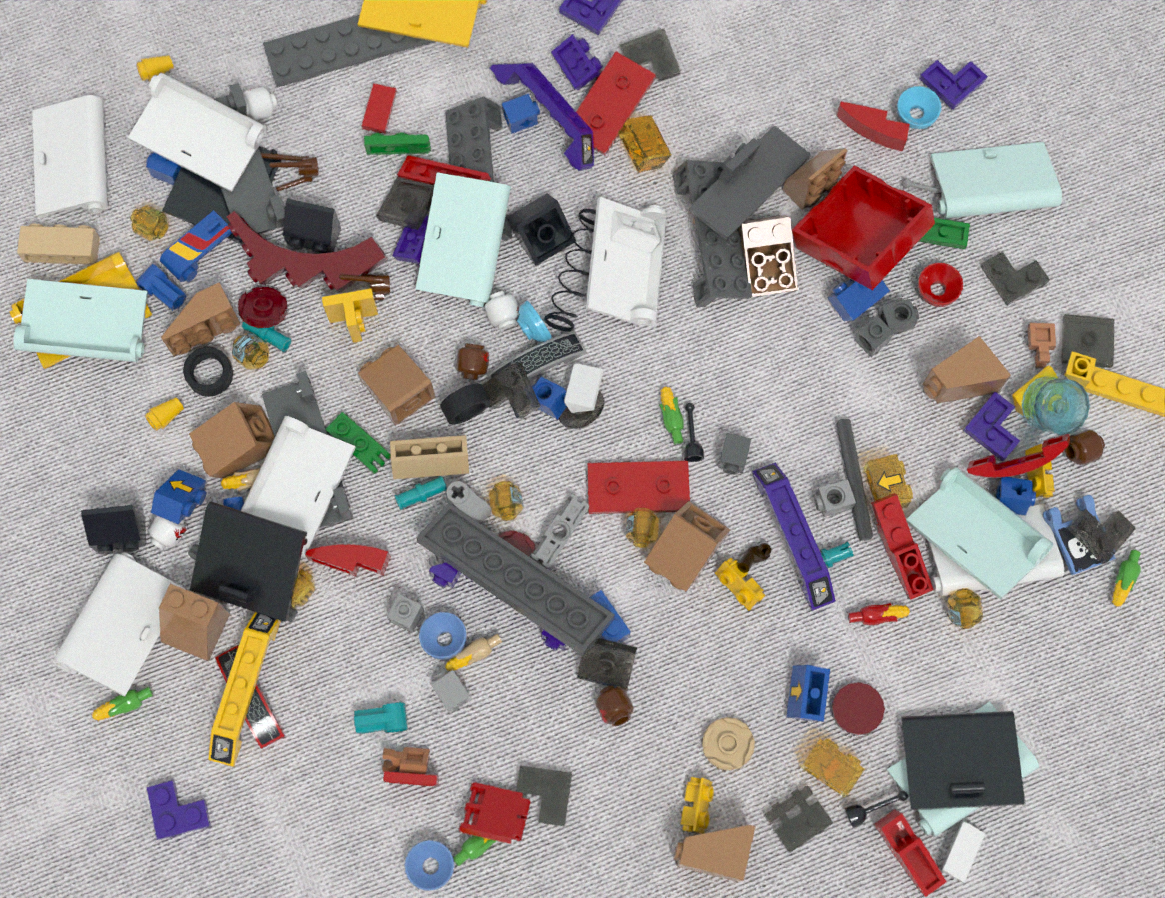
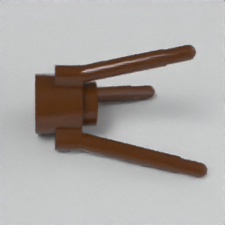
[260,153,319,191]
[339,274,390,300]

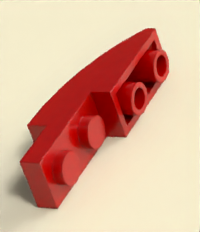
[871,493,933,600]

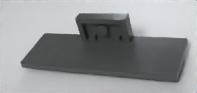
[689,126,811,240]

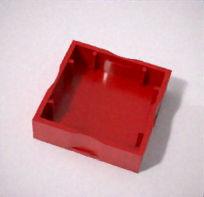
[792,165,935,290]

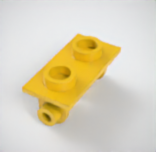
[1025,444,1055,498]
[715,558,766,611]
[680,777,714,834]

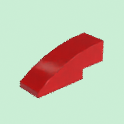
[836,101,910,152]
[305,544,391,577]
[874,809,947,897]

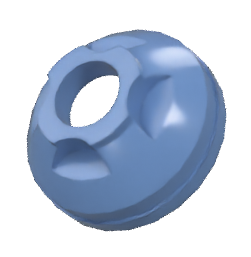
[419,612,467,660]
[405,840,454,891]

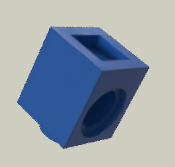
[527,376,567,420]

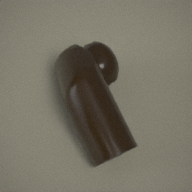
[738,543,772,573]

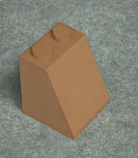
[922,336,1011,404]
[358,344,436,426]
[189,402,275,478]
[644,501,731,592]
[159,584,230,662]
[673,825,755,882]

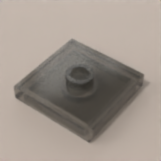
[376,177,435,230]
[1061,314,1114,368]
[577,638,637,691]

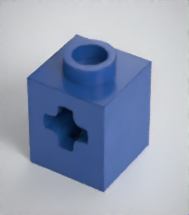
[502,93,540,134]
[996,477,1036,516]

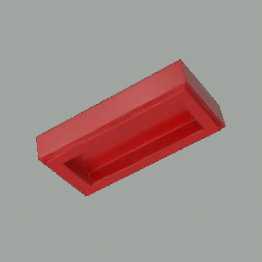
[362,83,397,134]
[383,771,439,787]

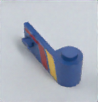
[160,210,232,282]

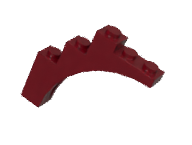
[227,211,389,293]

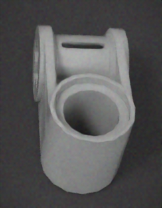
[446,481,493,524]

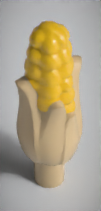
[221,468,260,492]
[445,633,502,672]

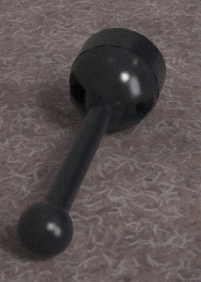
[684,403,704,462]
[844,790,908,828]

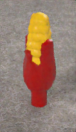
[848,603,910,626]

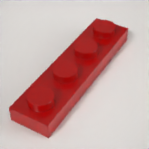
[397,155,491,188]

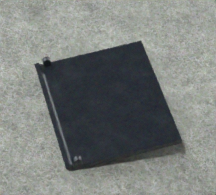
[162,146,282,244]
[190,502,308,622]
[901,711,1025,810]

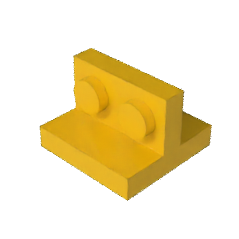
[322,289,378,343]

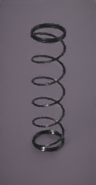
[544,208,596,332]

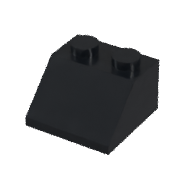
[506,193,577,266]
[283,199,341,254]
[81,505,147,554]

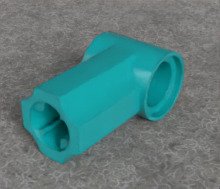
[354,702,408,734]

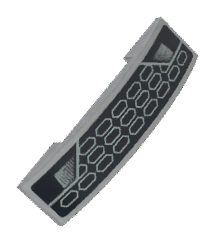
[487,332,587,397]

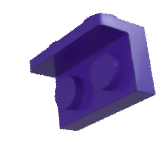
[551,34,603,91]
[392,213,441,267]

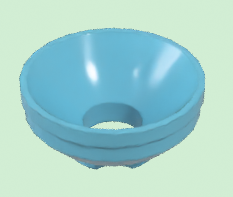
[897,86,941,129]
[516,300,552,342]

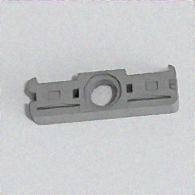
[529,494,589,569]

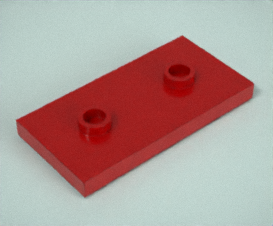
[564,51,656,155]
[587,461,690,514]

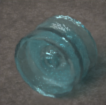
[1022,376,1090,435]

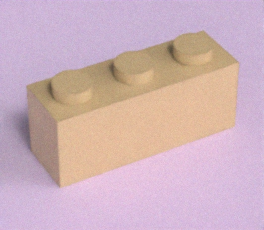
[17,224,100,265]
[390,435,469,480]

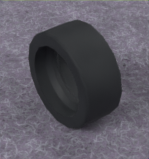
[183,347,234,397]
[440,383,491,425]

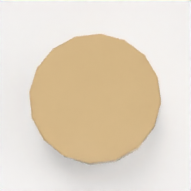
[702,717,755,771]

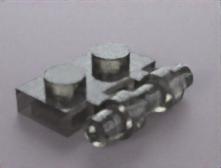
[764,785,833,853]

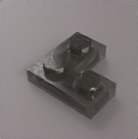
[620,28,681,82]
[980,252,1050,306]
[482,362,541,419]
[1066,509,1136,564]
[516,766,572,827]

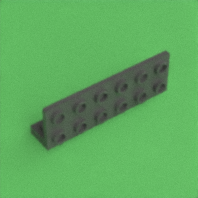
[214,83,285,239]
[445,96,512,241]
[673,160,753,307]
[262,371,353,529]

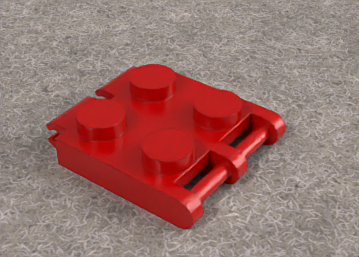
[459,782,531,844]

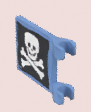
[1043,495,1116,575]

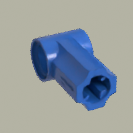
[135,264,187,311]

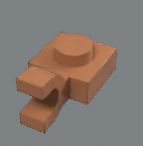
[1028,323,1056,369]
[382,747,430,774]

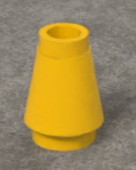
[136,55,174,82]
[144,397,184,431]

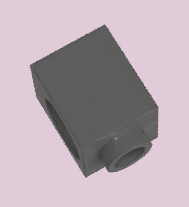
[878,299,919,334]
[855,315,894,358]
[718,433,751,475]

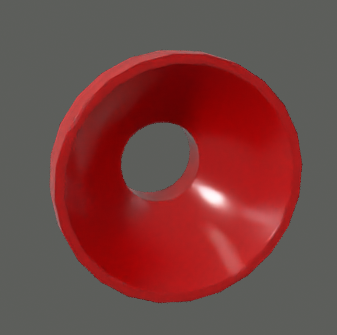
[918,262,963,307]

